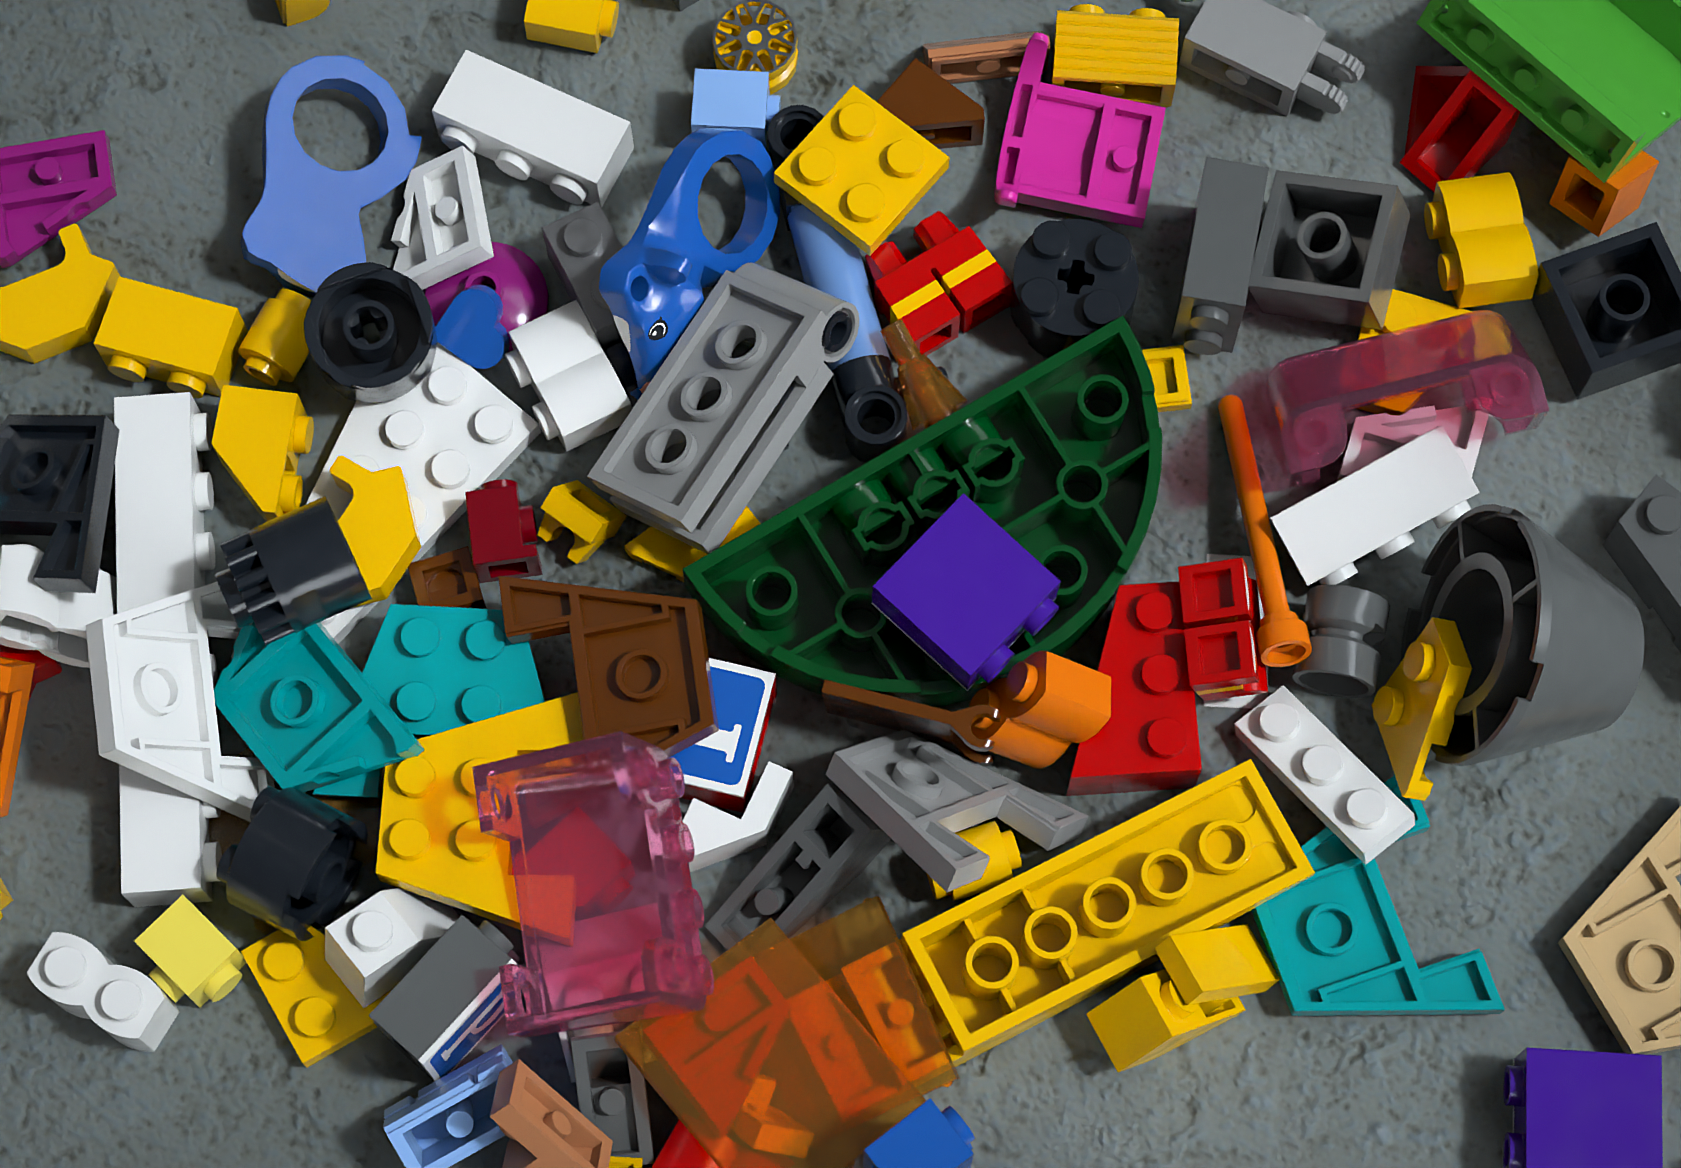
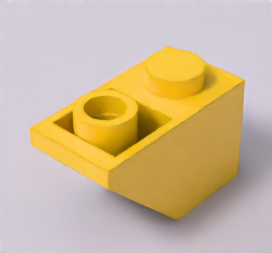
[211,385,314,522]
[1086,969,1246,1073]

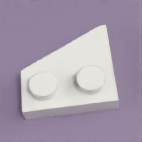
[391,145,494,290]

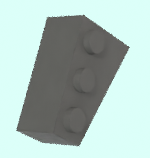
[1602,474,1681,653]

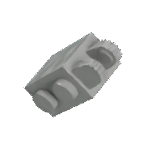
[1179,0,1365,116]

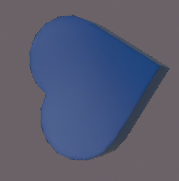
[435,285,510,369]

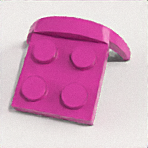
[994,32,1166,228]

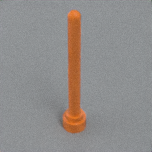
[1218,394,1312,667]

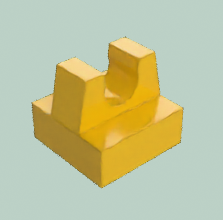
[537,480,626,564]

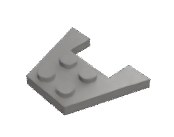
[825,730,1089,892]

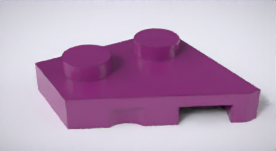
[0,130,117,268]

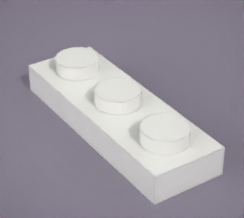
[1234,685,1415,865]

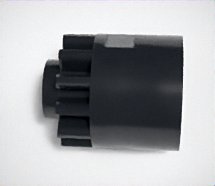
[215,496,372,645]

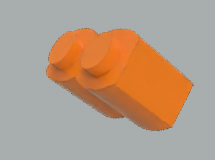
[969,651,1111,769]

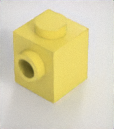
[134,894,247,1008]

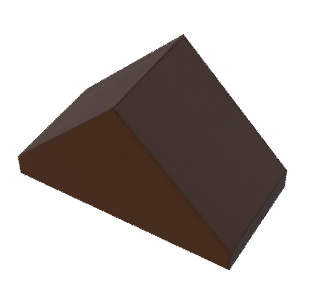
[877,58,985,149]

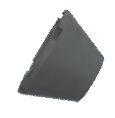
[1400,504,1645,766]

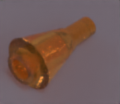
[880,319,968,431]

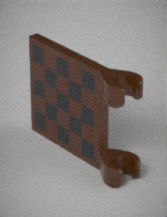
[822,680,1001,767]

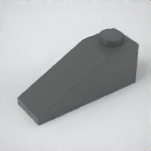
[705,783,891,966]

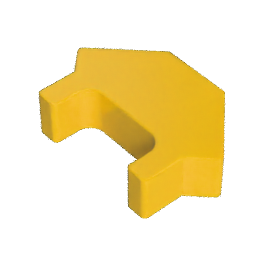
[0,224,121,364]
[330,456,421,608]

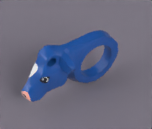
[599,128,780,393]

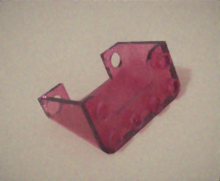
[472,731,714,1038]

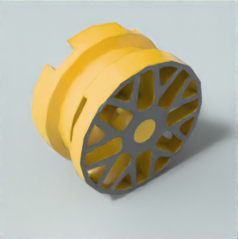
[712,0,798,95]

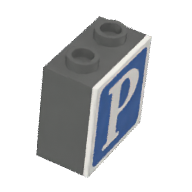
[369,915,529,1082]

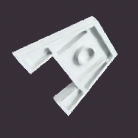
[85,582,275,822]

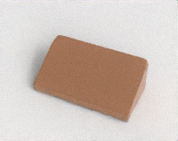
[922,31,1050,84]

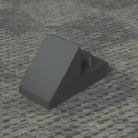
[571,1029,655,1165]

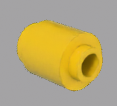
[238,288,311,386]
[926,821,1022,901]

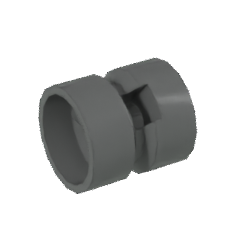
[1292,585,1390,698]

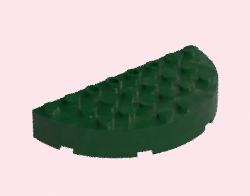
[683,316,1162,707]

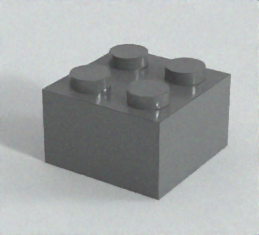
[1249,170,1410,330]

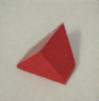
[1400,66,1520,192]

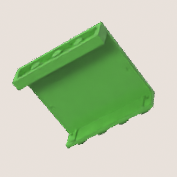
[1416,0,1681,183]

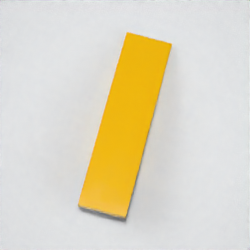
[786,759,1315,1125]

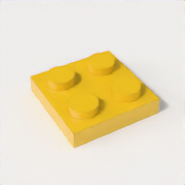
[774,85,950,256]

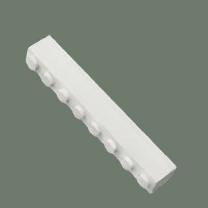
[114,392,222,907]

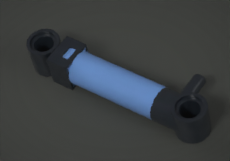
[768,105,949,463]

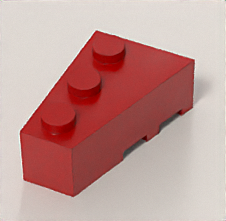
[1066,581,1202,796]

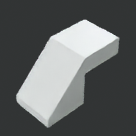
[665,761,794,876]

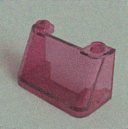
[1266,310,1549,489]

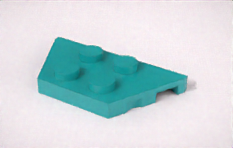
[214,622,425,792]

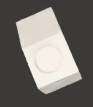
[325,888,460,1008]

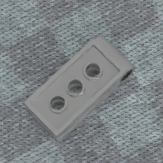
[587,262,859,554]

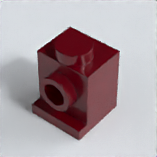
[465,479,543,583]

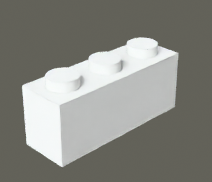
[432,50,634,208]
[1269,425,1480,586]

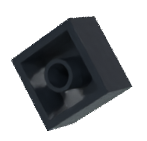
[1531,222,1681,400]

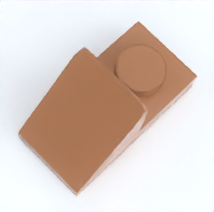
[490,1059,613,1168]

